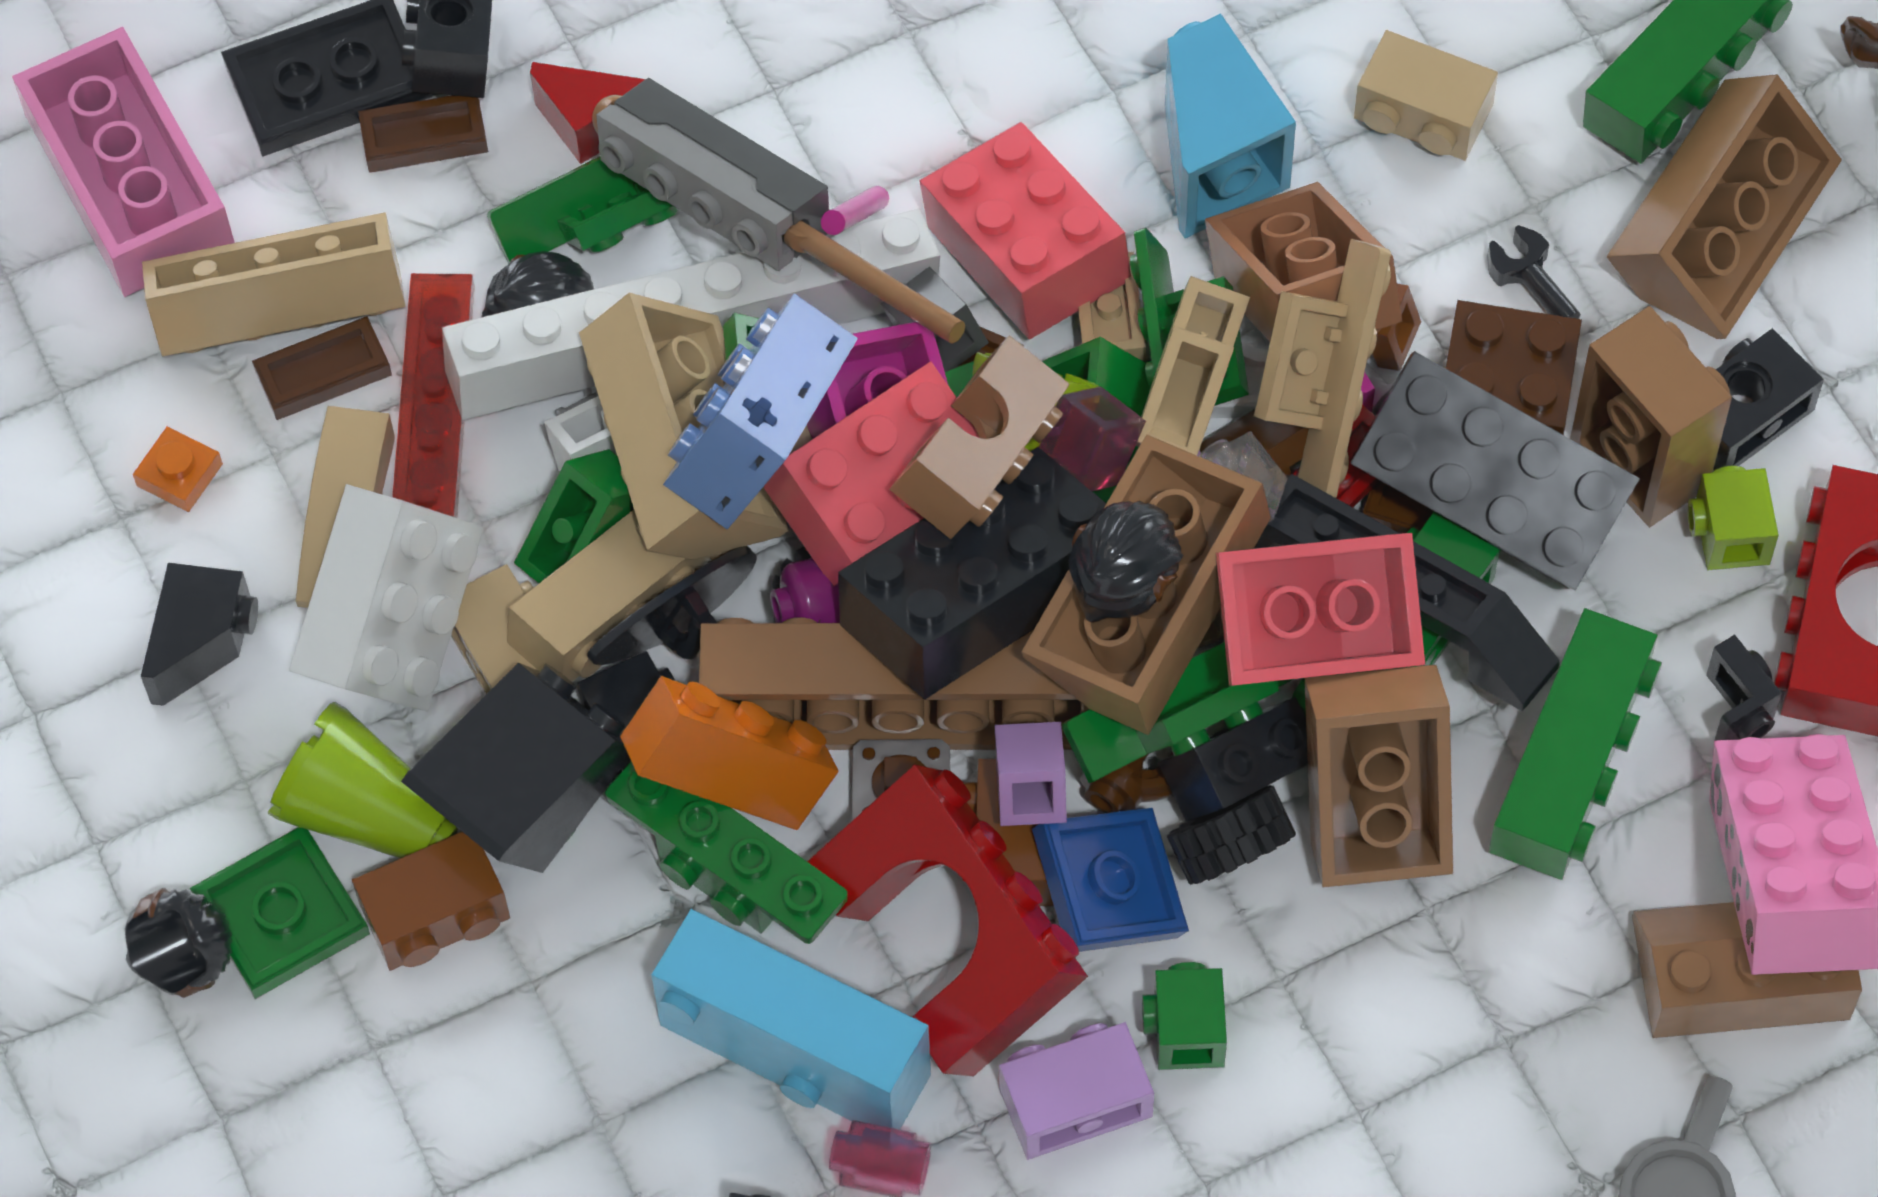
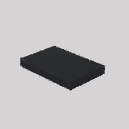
[221,0,432,157]

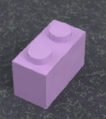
[999,1022,1154,1160]

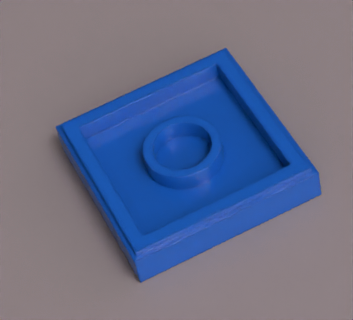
[1032,808,1189,952]

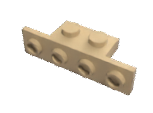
[1254,239,1391,498]

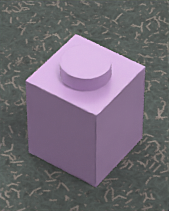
[995,722,1067,826]

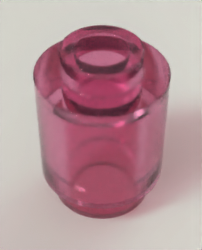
[829,1120,932,1197]

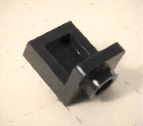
[1706,635,1782,741]

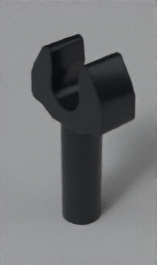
[1487,225,1581,319]

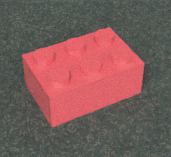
[919,122,1131,340]
[763,361,979,586]

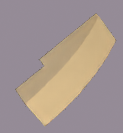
[1133,276,1250,455]
[296,406,395,608]

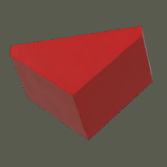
[530,62,645,164]

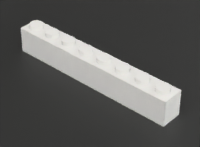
[442,208,940,420]

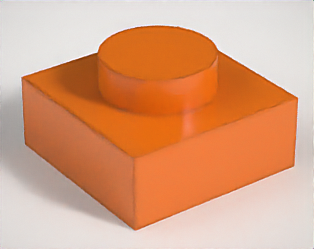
[133,426,223,512]

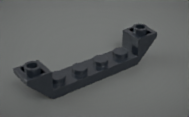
[1254,474,1559,712]

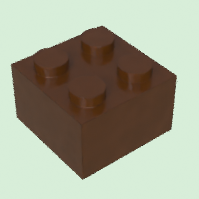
[1446,300,1582,435]

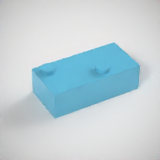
[651,909,931,1141]

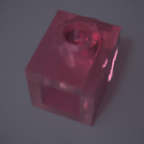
[1039,386,1146,492]

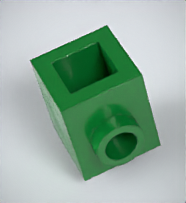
[1142,962,1227,1070]

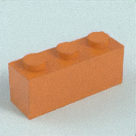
[620,676,839,830]

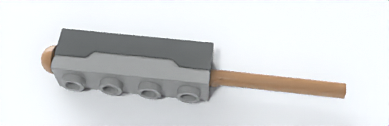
[592,77,965,344]

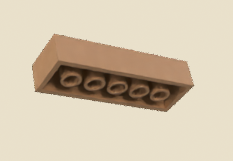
[699,618,1089,750]

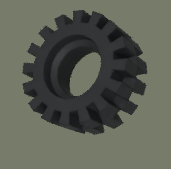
[1166,785,1296,885]

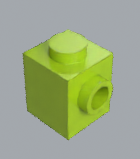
[1687,466,1779,571]

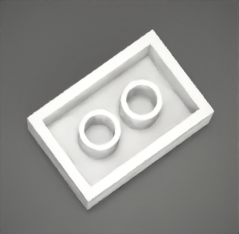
[289,484,484,712]

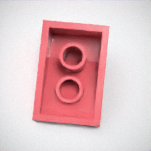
[1216,533,1425,686]

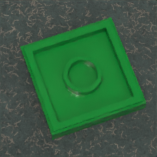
[190,827,370,999]

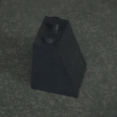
[401,663,629,873]

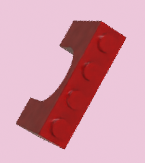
[1774,465,1878,737]
[807,765,1088,1077]

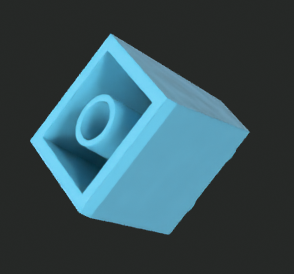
[1165,13,1296,239]

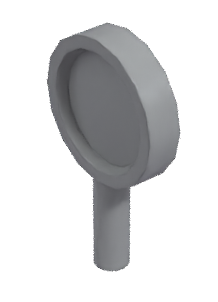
[1618,1076,1736,1197]

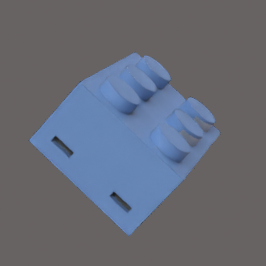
[663,293,858,530]

